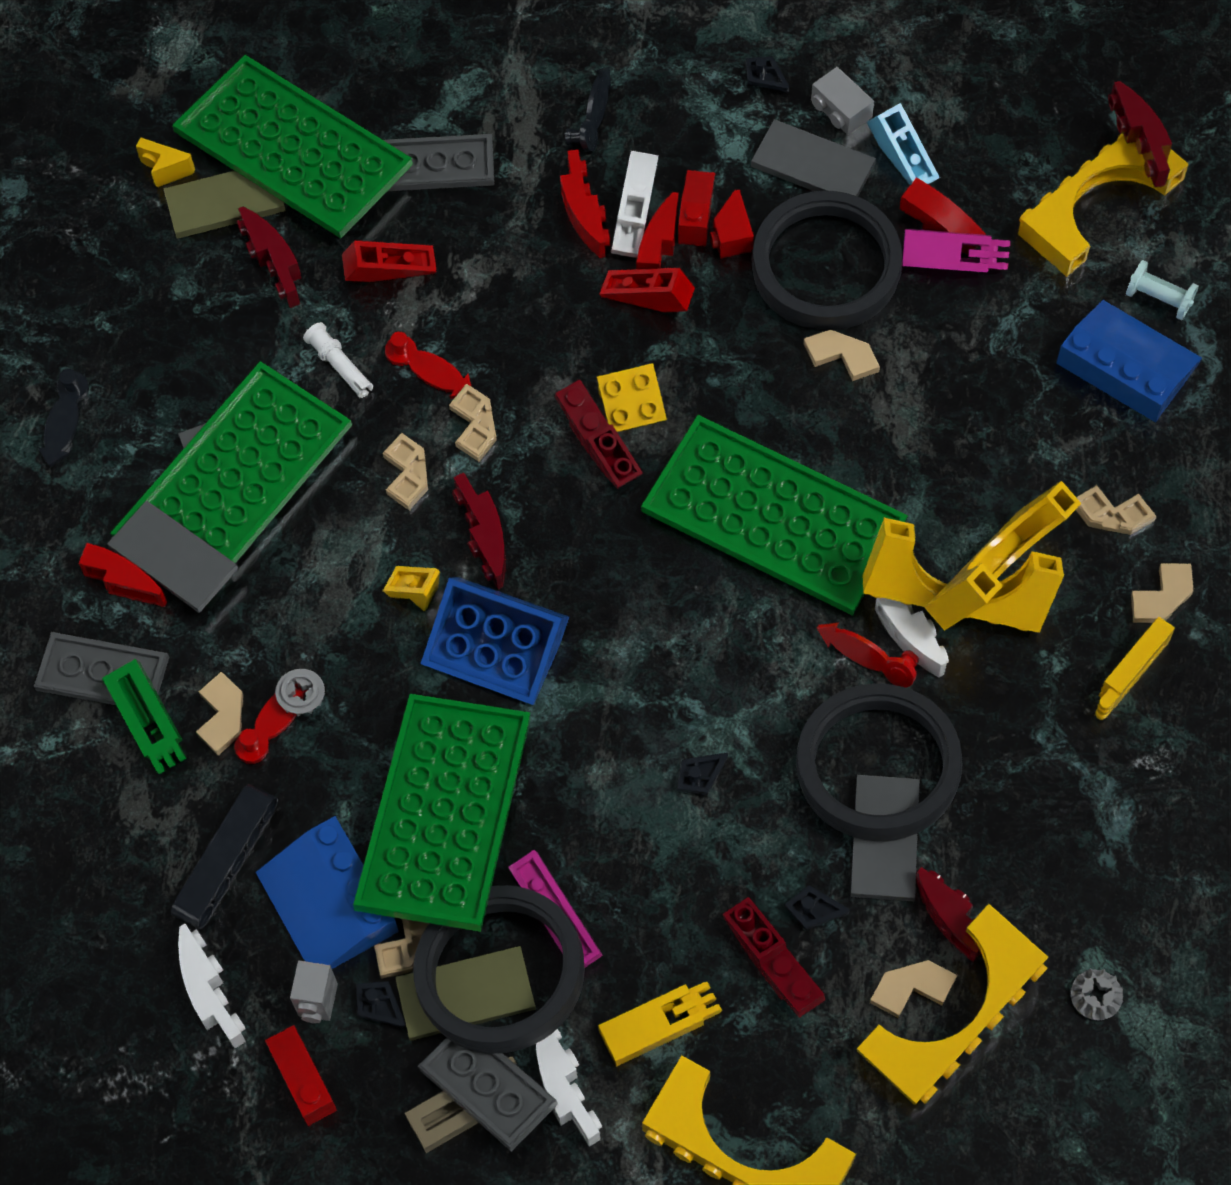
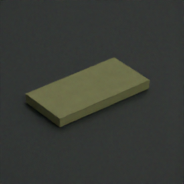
[164,171,286,239]
[395,946,536,1041]

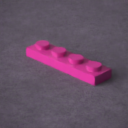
[508,850,603,967]

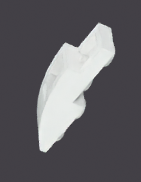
[611,151,658,258]
[875,598,949,677]
[178,924,246,1048]
[536,1029,602,1147]

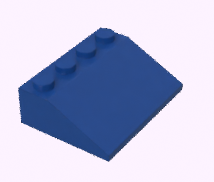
[1057,300,1202,423]
[421,577,569,705]
[256,816,399,969]

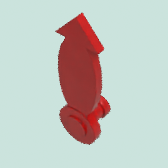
[385,332,472,399]
[817,623,919,688]
[234,684,308,764]

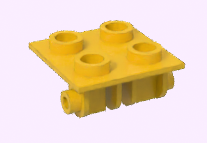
[597,363,667,432]

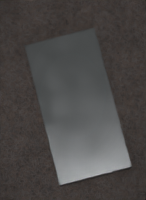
[751,119,876,197]
[384,134,494,191]
[107,500,238,613]
[34,632,169,706]
[850,775,920,902]
[418,1020,558,1152]

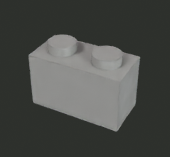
[811,67,874,135]
[290,960,338,1023]

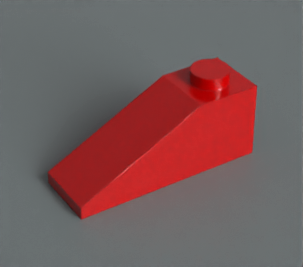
[678,170,715,246]
[342,241,436,282]
[600,268,695,312]
[265,1025,337,1126]

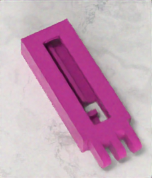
[902,229,1010,272]

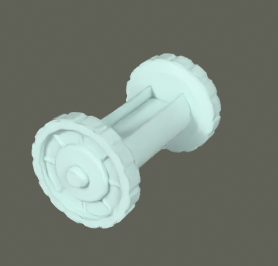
[1126,260,1199,320]

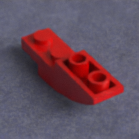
[560,150,610,258]

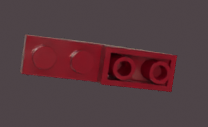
[1108,81,1172,188]
[236,206,301,308]
[554,380,643,489]
[452,472,506,589]
[916,867,982,963]
[723,897,825,1018]

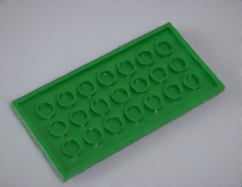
[172,55,413,239]
[111,361,352,563]
[641,415,908,616]
[353,694,530,932]

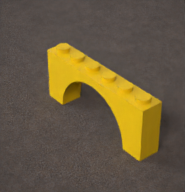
[1018,133,1189,277]
[924,481,1081,631]
[863,517,1064,633]
[857,904,1048,1105]
[642,1055,856,1185]

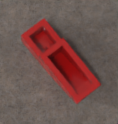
[900,177,986,255]
[636,192,678,269]
[79,543,167,607]

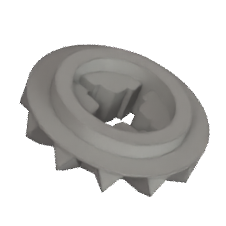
[275,669,325,716]
[1071,968,1123,1020]

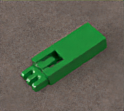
[102,659,187,774]

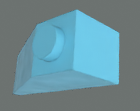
[867,103,940,185]

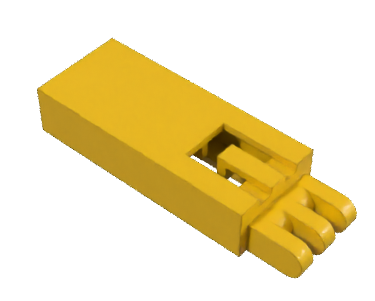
[1095,616,1175,720]
[598,982,722,1067]

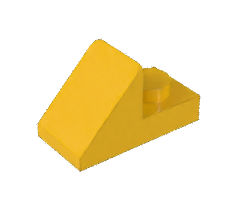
[136,138,195,187]
[383,566,440,611]

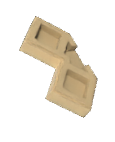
[804,330,880,381]
[449,384,496,462]
[383,433,428,510]
[1076,486,1156,535]
[1131,564,1193,623]
[196,672,243,755]
[374,919,429,979]
[870,960,957,1018]

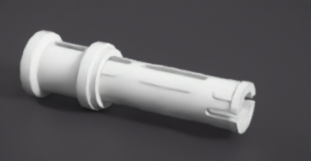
[303,322,373,398]

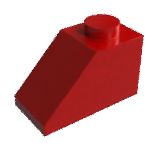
[709,190,754,258]

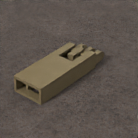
[405,1057,516,1153]

